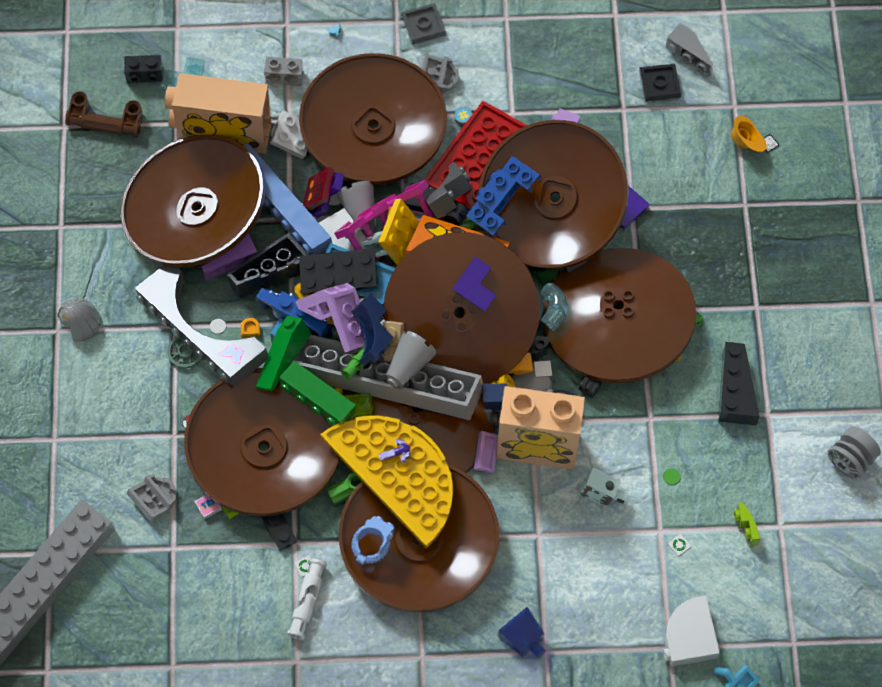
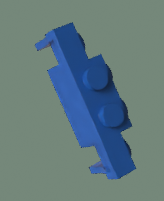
[466,156,542,238]
[256,288,333,339]

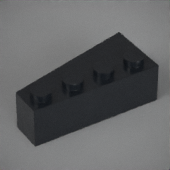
[226,233,308,298]
[718,342,760,425]

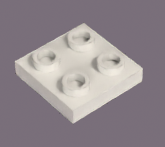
[270,110,307,159]

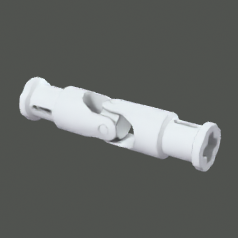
[287,559,327,640]

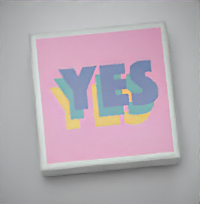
[195,495,222,520]

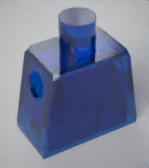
[497,607,546,659]

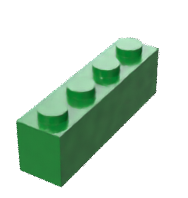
[279,361,356,426]

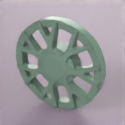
[167,337,201,368]

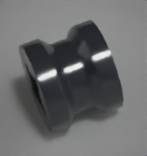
[578,376,602,398]

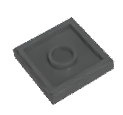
[401,3,446,45]

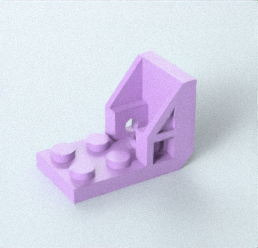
[295,283,365,353]

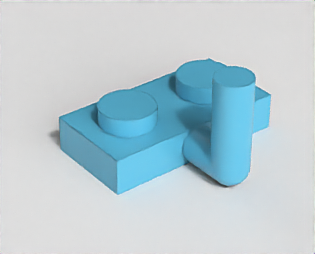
[713,665,760,687]

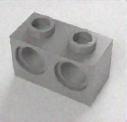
[264,56,303,86]

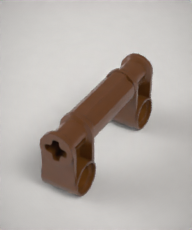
[65,91,143,138]

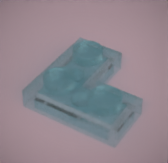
[161,57,205,89]

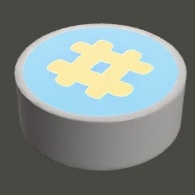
[454,107,472,126]

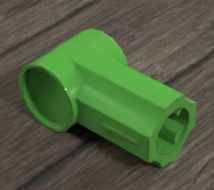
[326,473,362,505]

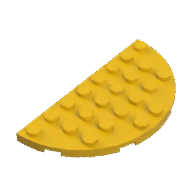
[320,416,453,548]

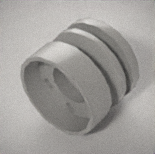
[827,426,881,479]

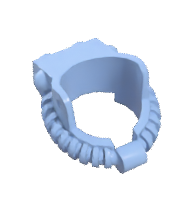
[351,516,394,565]

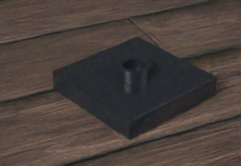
[639,64,681,102]

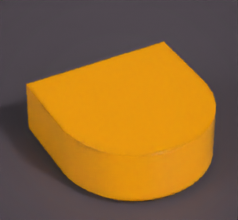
[240,318,260,339]

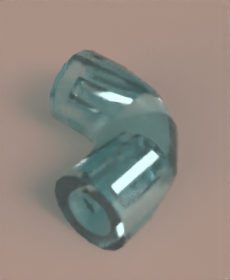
[540,283,568,332]

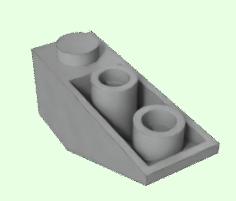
[666,23,713,76]

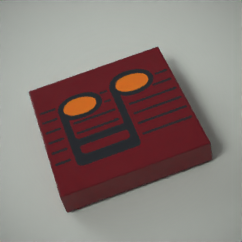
[303,167,334,211]

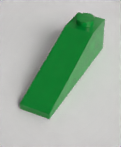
[256,316,311,392]

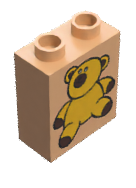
[165,73,272,154]
[496,386,585,469]

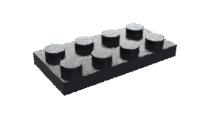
[299,249,378,295]

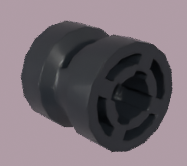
[443,203,469,226]

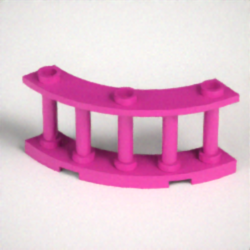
[334,180,444,261]

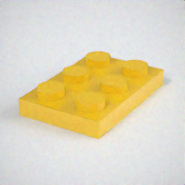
[378,199,419,265]

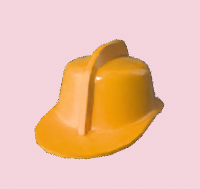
[731,116,767,152]

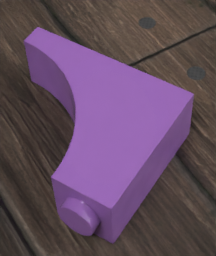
[201,233,257,280]

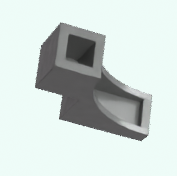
[425,162,472,219]

